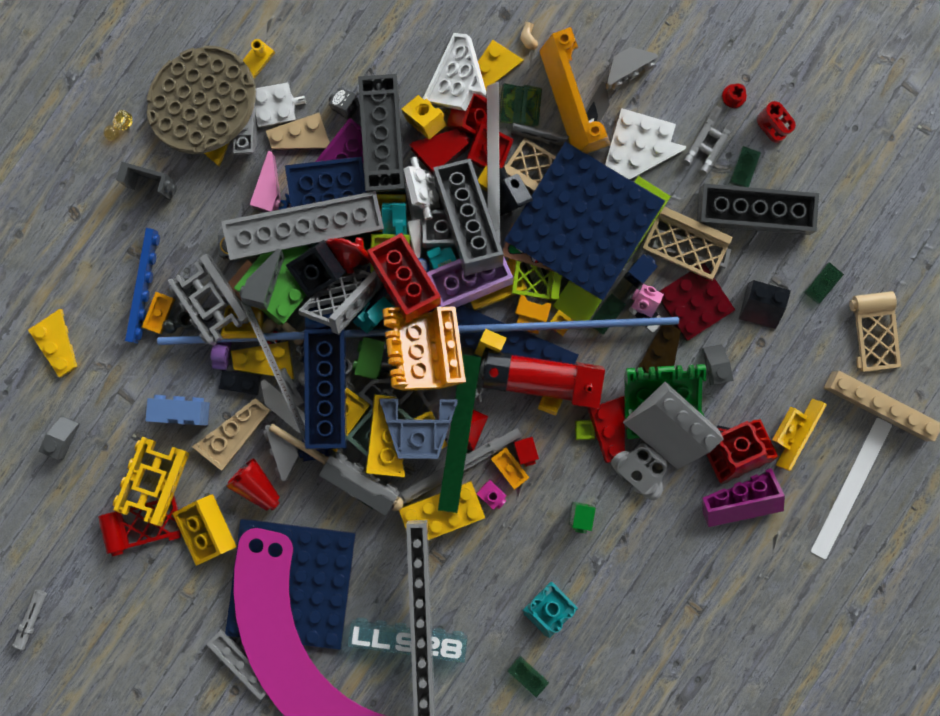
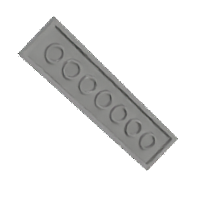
[221,191,384,261]

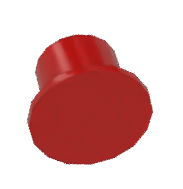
[722,83,747,108]

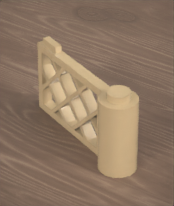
[849,291,901,372]

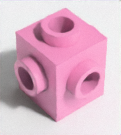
[631,284,664,318]

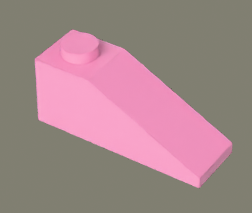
[250,151,281,212]

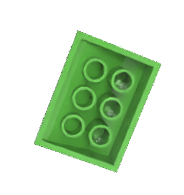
[234,245,310,325]

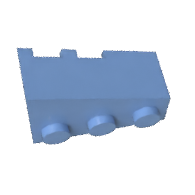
[146,395,210,425]

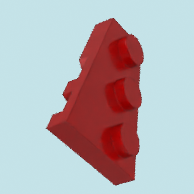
[588,396,625,463]

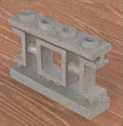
[168,254,250,346]

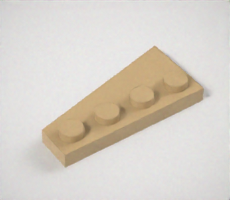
[192,398,271,471]

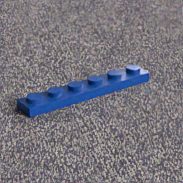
[125,228,160,344]

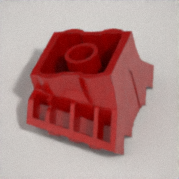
[706,419,778,484]

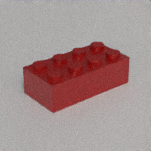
[367,233,441,323]

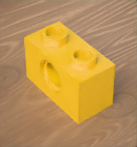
[401,95,446,140]

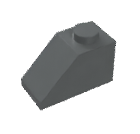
[702,344,734,385]
[38,416,80,459]

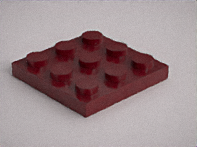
[659,263,735,341]

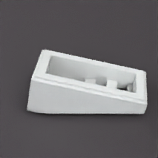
[407,219,422,258]

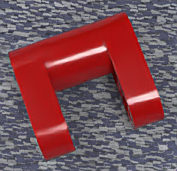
[757,101,796,143]

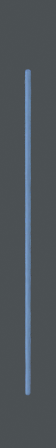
[157,317,679,345]

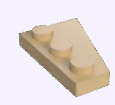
[266,113,330,150]

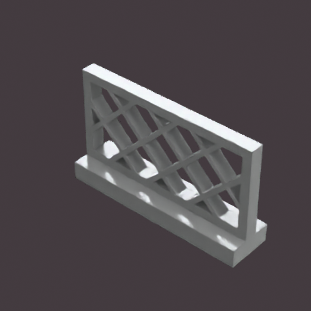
[298,268,383,334]

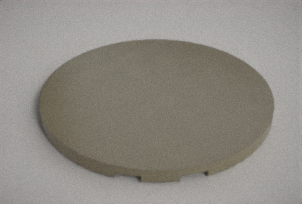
[146,46,256,154]

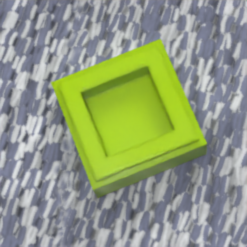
[575,420,595,440]

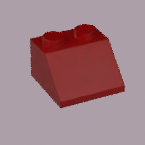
[446,94,487,138]

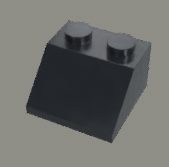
[286,240,346,297]
[739,280,791,329]

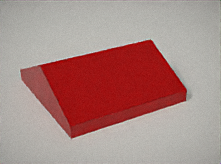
[467,123,514,169]

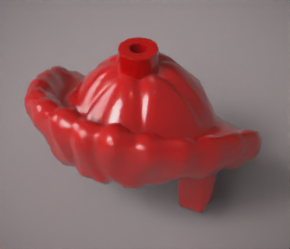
[326,237,370,273]

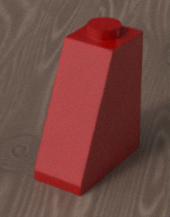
[409,129,469,175]

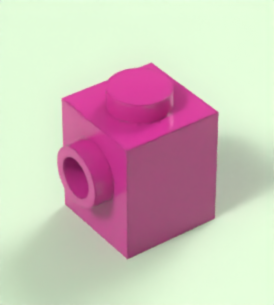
[476,479,507,510]

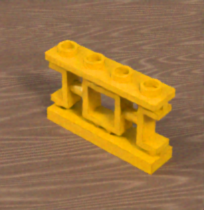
[113,437,190,527]

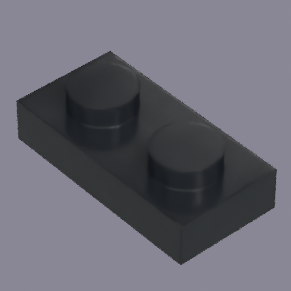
[219,370,261,395]

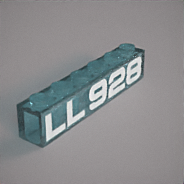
[348,617,468,663]

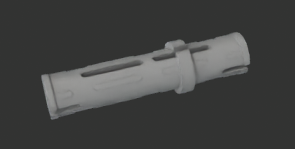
[12,590,47,650]

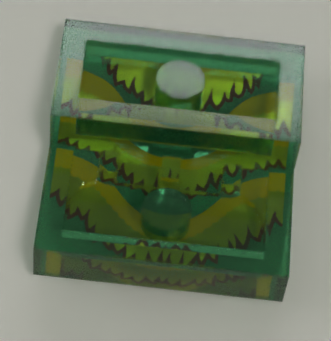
[499,83,542,126]

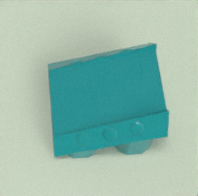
[522,582,578,638]

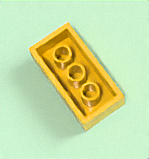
[399,481,485,540]

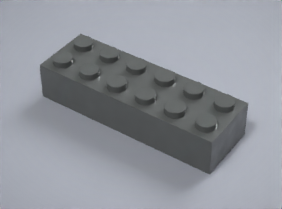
[433,159,504,276]
[697,183,819,235]

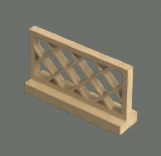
[504,137,556,196]
[642,207,733,281]

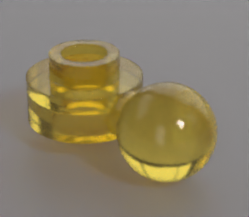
[104,110,132,140]

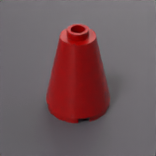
[226,458,280,511]

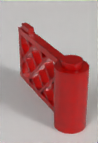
[98,496,181,557]

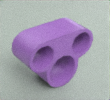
[211,342,232,371]

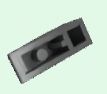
[240,249,285,310]

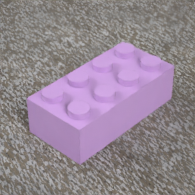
[427,256,513,308]

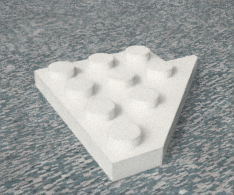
[423,33,486,111]
[605,108,686,180]

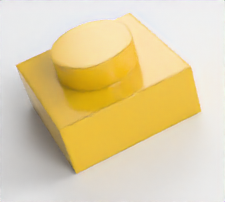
[550,310,574,337]
[538,397,563,416]

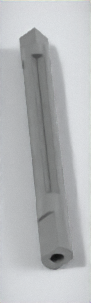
[398,428,522,504]

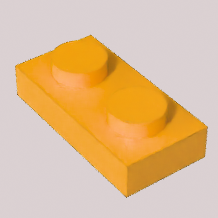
[142,292,175,334]
[491,447,529,490]

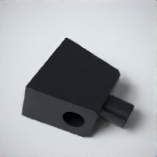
[499,167,533,216]

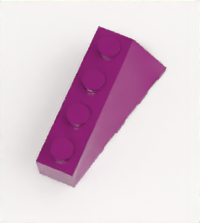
[702,468,785,527]

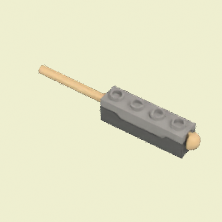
[269,424,403,516]

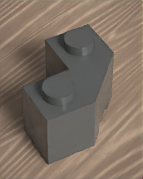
[359,379,415,407]

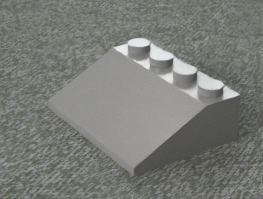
[623,382,724,470]

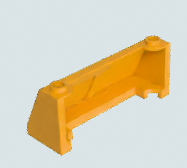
[539,27,611,154]

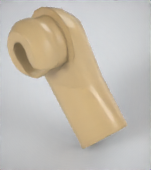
[520,22,538,50]

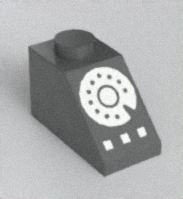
[329,88,360,119]

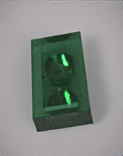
[729,146,761,187]
[804,262,844,304]
[591,293,626,335]
[507,655,549,698]

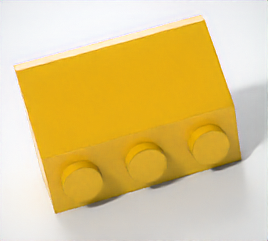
[172,494,237,566]

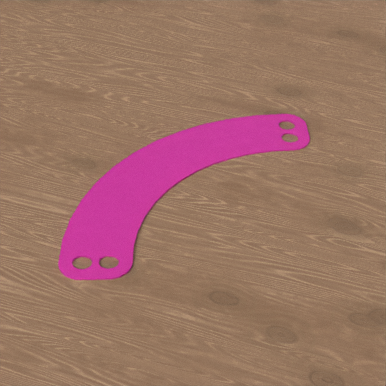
[234,528,386,716]

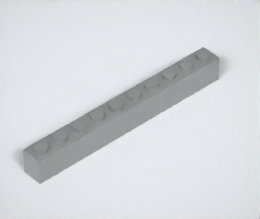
[406,520,435,716]

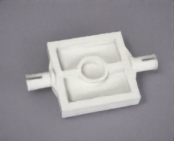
[254,82,306,128]
[403,157,440,220]

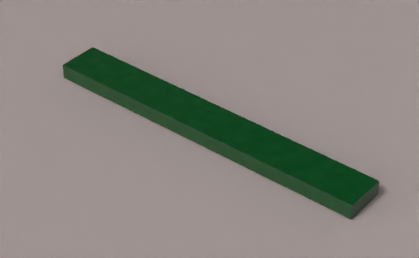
[438,354,481,513]

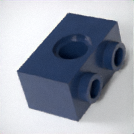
[623,254,658,289]

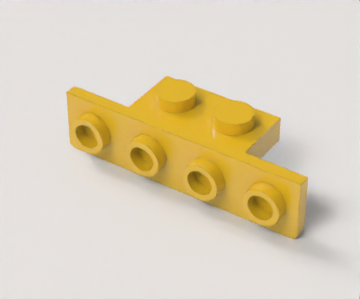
[772,399,827,471]

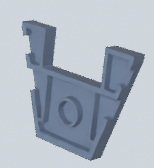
[380,398,457,459]

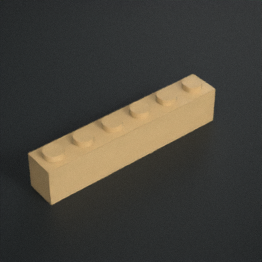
[823,371,940,442]

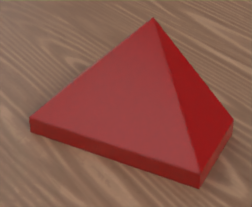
[467,410,488,451]

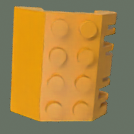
[382,307,466,391]

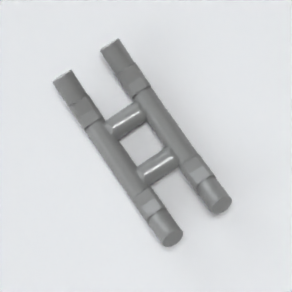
[683,105,739,175]

